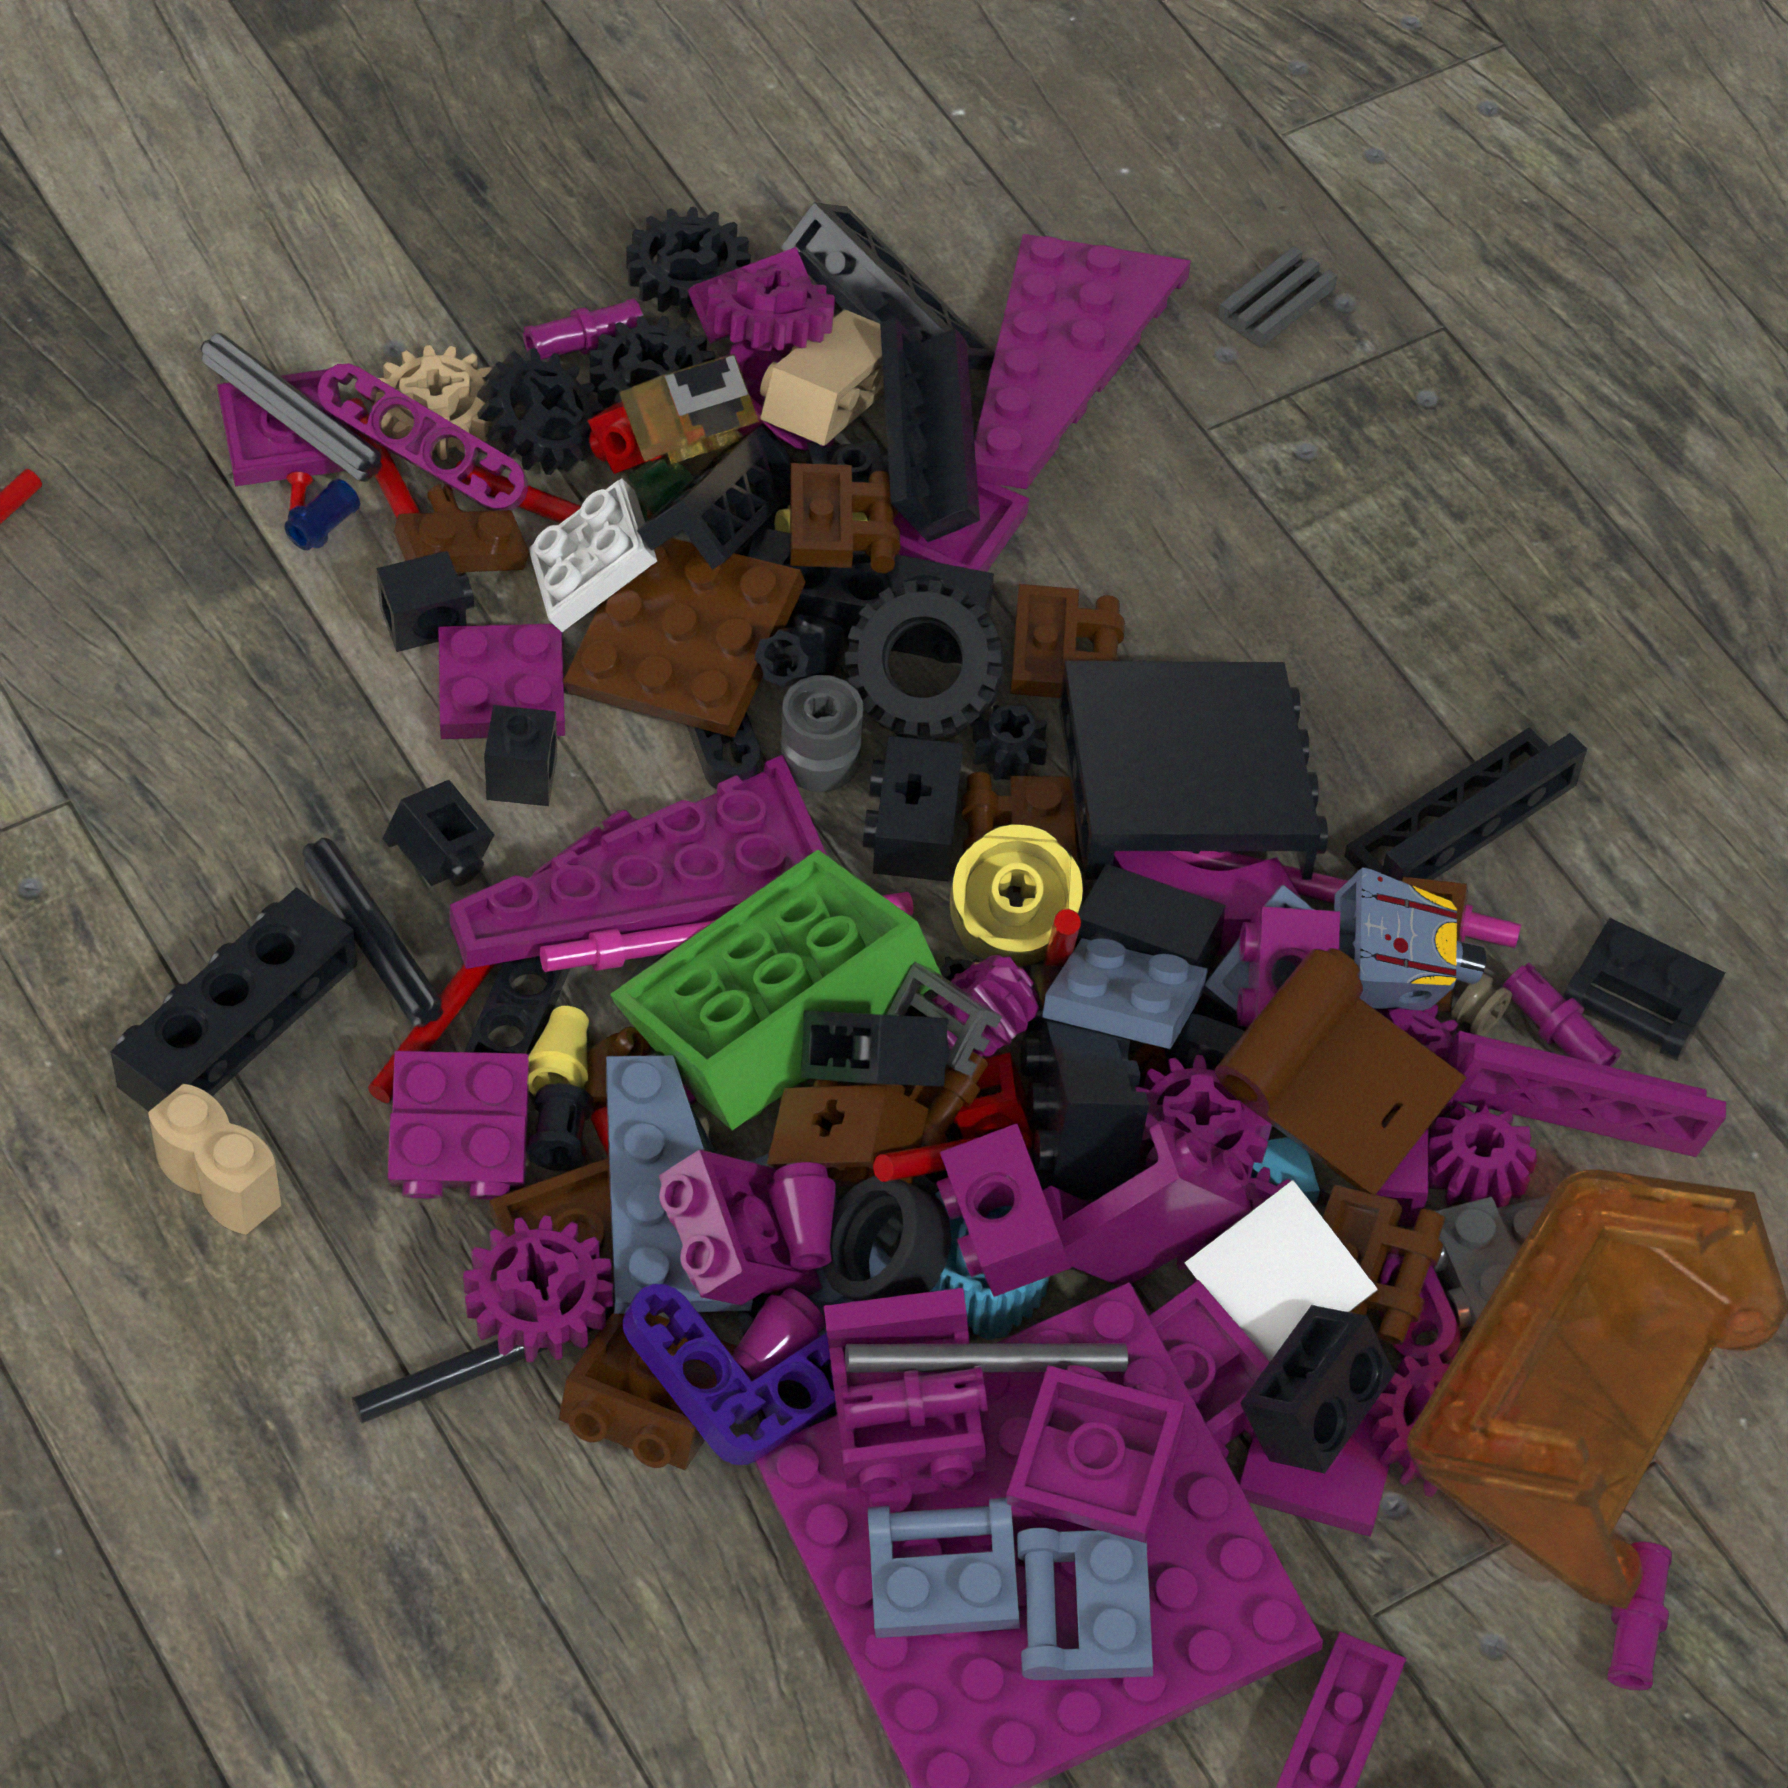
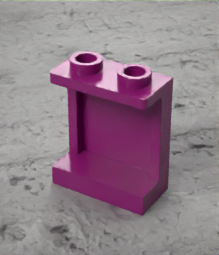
[1043,1121,1253,1286]
[824,1288,987,1493]

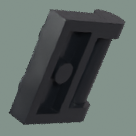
[1563,917,1726,1062]

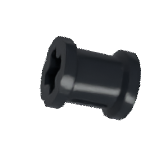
[526,1083,594,1171]

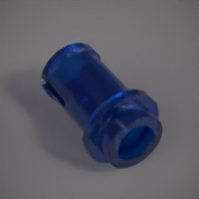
[284,479,361,551]

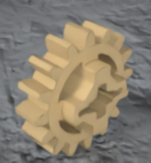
[371,345,493,460]

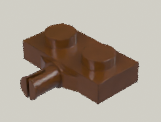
[394,484,529,573]

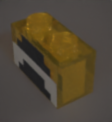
[619,354,759,465]

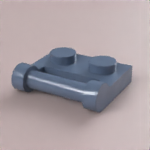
[868,1497,1020,1638]
[1017,1528,1153,1680]

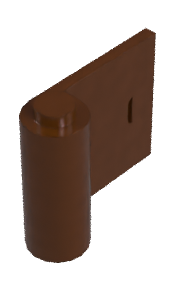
[1215,948,1467,1195]

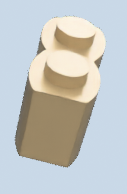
[148,1084,281,1235]

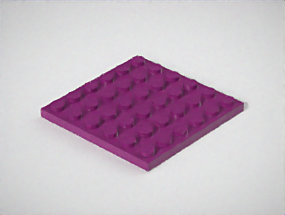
[754,1282,1323,1788]

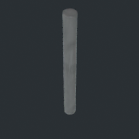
[845,1343,1128,1372]

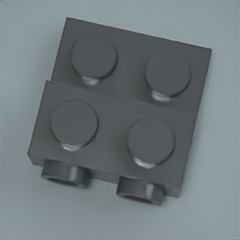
[1433,1195,1600,1352]

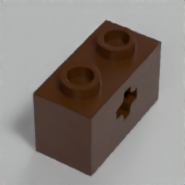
[767,1080,929,1187]

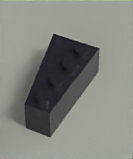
[1021,965,1149,1200]

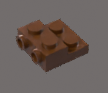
[558,1312,737,1470]

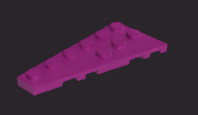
[974,234,1191,489]
[449,754,827,969]

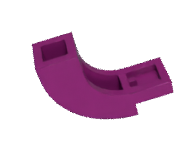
[1113,851,1300,956]

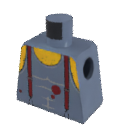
[1334,867,1486,1010]

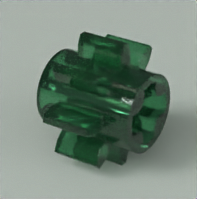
[628,459,693,522]

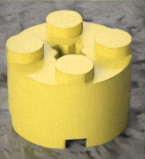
[950,825,1083,967]

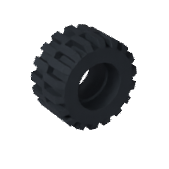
[845,580,1004,741]

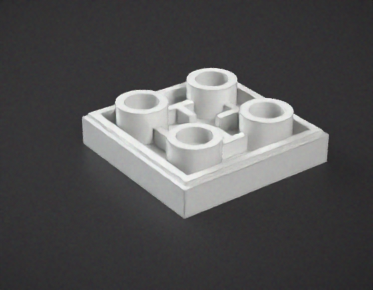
[529,478,657,632]
[1185,1180,1378,1361]

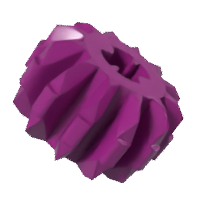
[927,955,1040,1057]
[1428,1100,1537,1208]

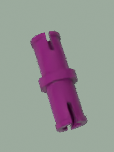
[523,298,643,360]
[1502,962,1622,1067]
[841,1365,988,1431]
[1607,1542,1672,1691]

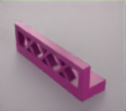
[1449,1031,1726,1157]

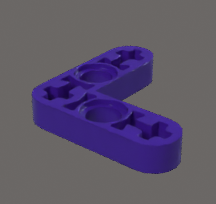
[623,1284,836,1465]

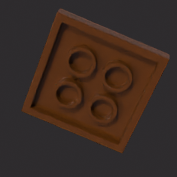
[563,538,806,737]

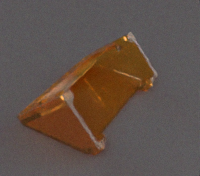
[1407,1170,1788,1609]

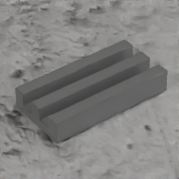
[1218,246,1337,348]
[886,962,1002,1076]

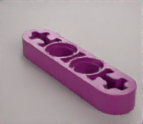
[318,363,528,511]

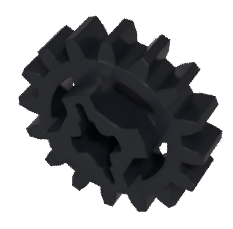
[626,207,751,317]
[589,316,715,422]
[477,348,604,475]

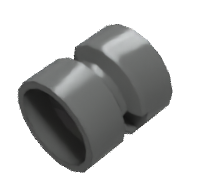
[781,675,863,792]

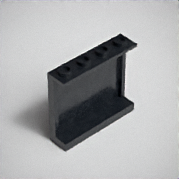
[1059,661,1328,880]

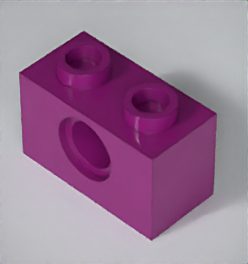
[1236,907,1341,1029]
[936,1123,1071,1297]

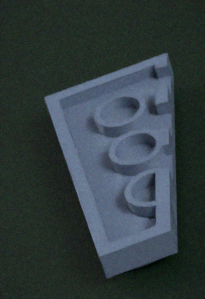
[606,1055,753,1314]

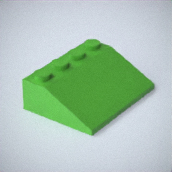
[610,850,942,1131]

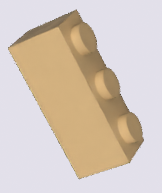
[760,309,884,446]

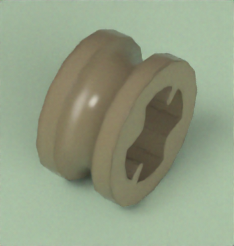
[1451,973,1512,1036]

